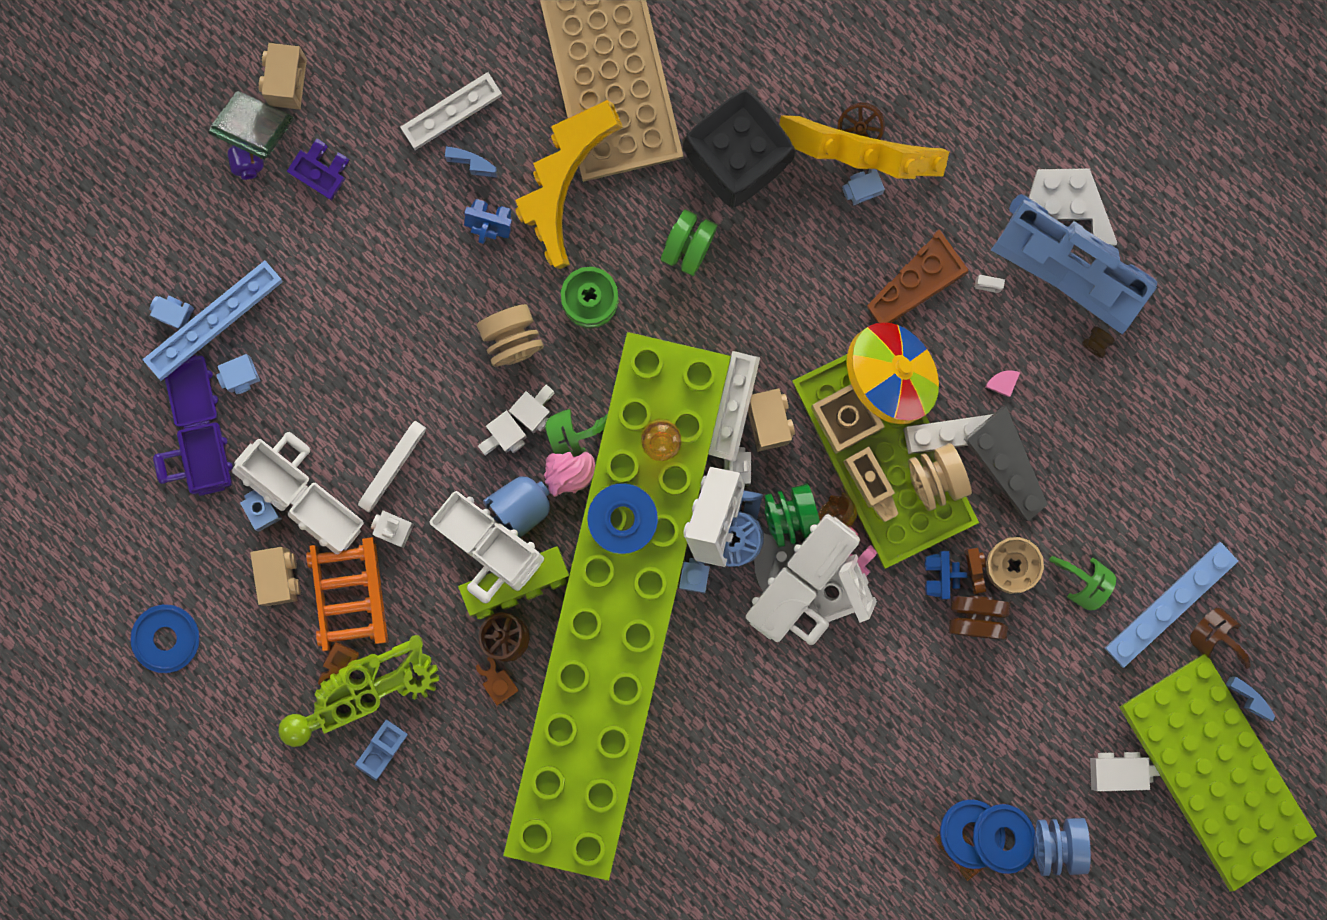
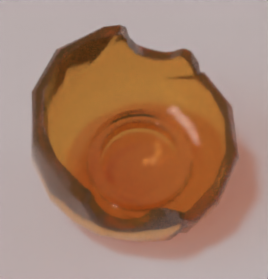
[641,418,682,461]
[818,492,857,528]

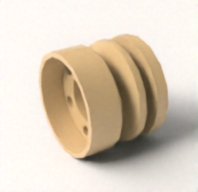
[477,304,544,367]
[908,443,972,511]
[986,537,1044,594]

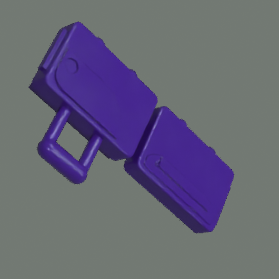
[153,355,233,496]

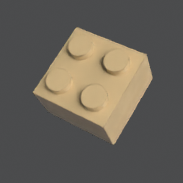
[259,43,307,109]
[811,385,884,454]
[748,388,795,452]
[250,547,301,606]

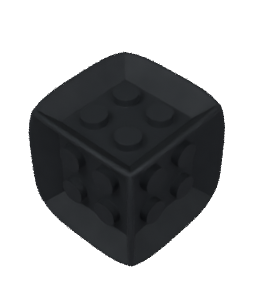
[682,89,796,209]

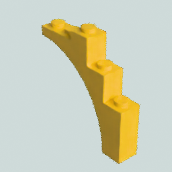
[515,100,623,269]
[779,115,950,179]

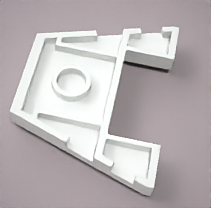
[1029,169,1117,246]

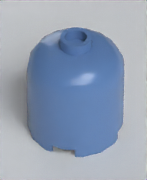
[483,476,550,538]

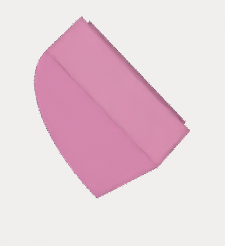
[985,371,1020,397]

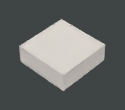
[974,275,1005,293]

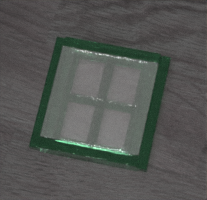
[208,91,293,160]

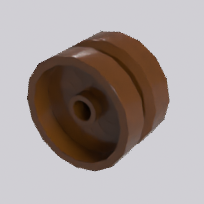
[948,596,1010,640]

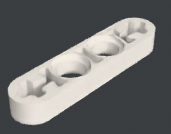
[358,421,426,512]

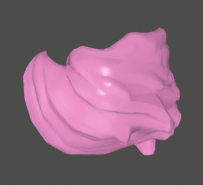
[544,452,595,497]

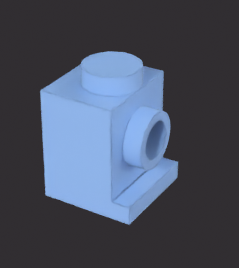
[842,169,885,205]
[150,295,194,330]

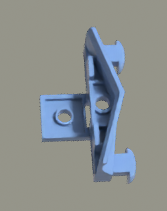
[991,194,1157,335]

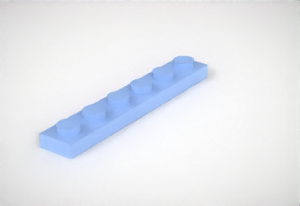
[142,260,283,381]
[1105,542,1238,668]

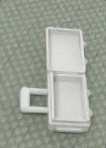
[232,432,364,554]
[430,491,544,603]
[746,514,860,645]

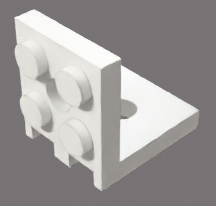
[809,554,877,624]

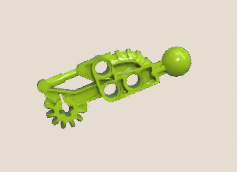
[278,635,439,747]

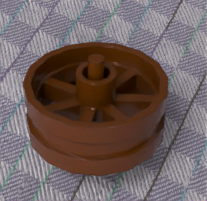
[837,102,885,140]
[478,612,530,662]

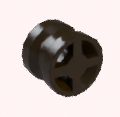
[1081,326,1115,358]

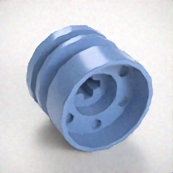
[723,511,764,567]
[1034,818,1091,876]

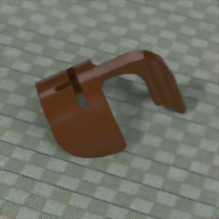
[1190,608,1251,669]

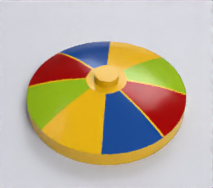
[847,323,939,424]

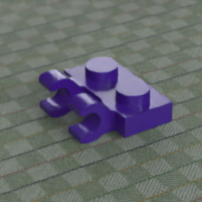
[286,139,350,201]

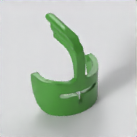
[546,409,608,457]
[1049,556,1116,610]

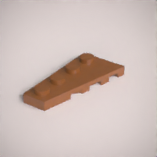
[867,229,969,323]

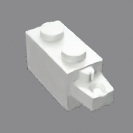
[1090,752,1160,791]

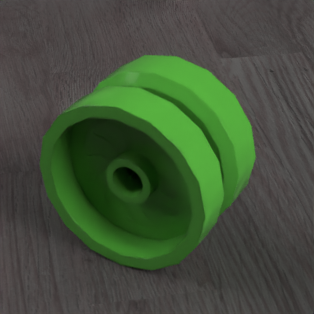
[661,209,718,277]
[561,267,619,329]

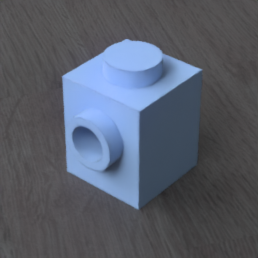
[216,354,260,394]
[240,490,282,531]
[679,558,710,593]

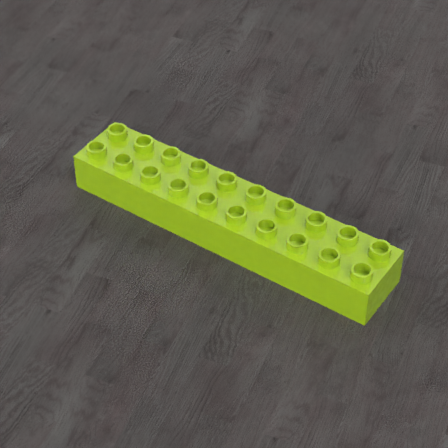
[503,332,731,881]

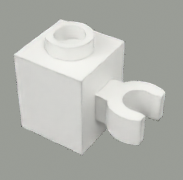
[509,385,554,434]
[478,410,527,456]
[724,447,751,485]
[371,511,414,548]

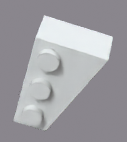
[684,467,745,567]

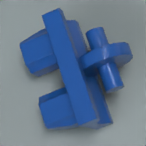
[464,199,512,244]
[925,551,968,600]

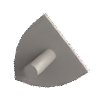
[754,533,798,592]

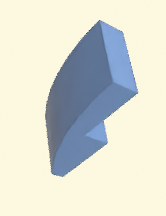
[445,146,498,177]
[1226,677,1275,721]
[355,720,408,781]

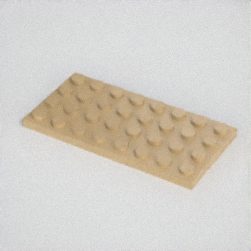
[540,0,684,182]

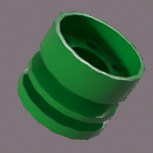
[764,484,820,548]

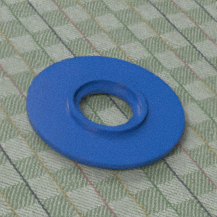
[587,484,658,554]
[131,605,200,673]
[940,800,1005,869]
[973,804,1035,874]

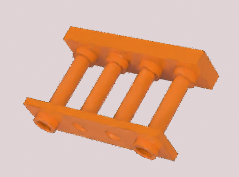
[306,537,389,651]

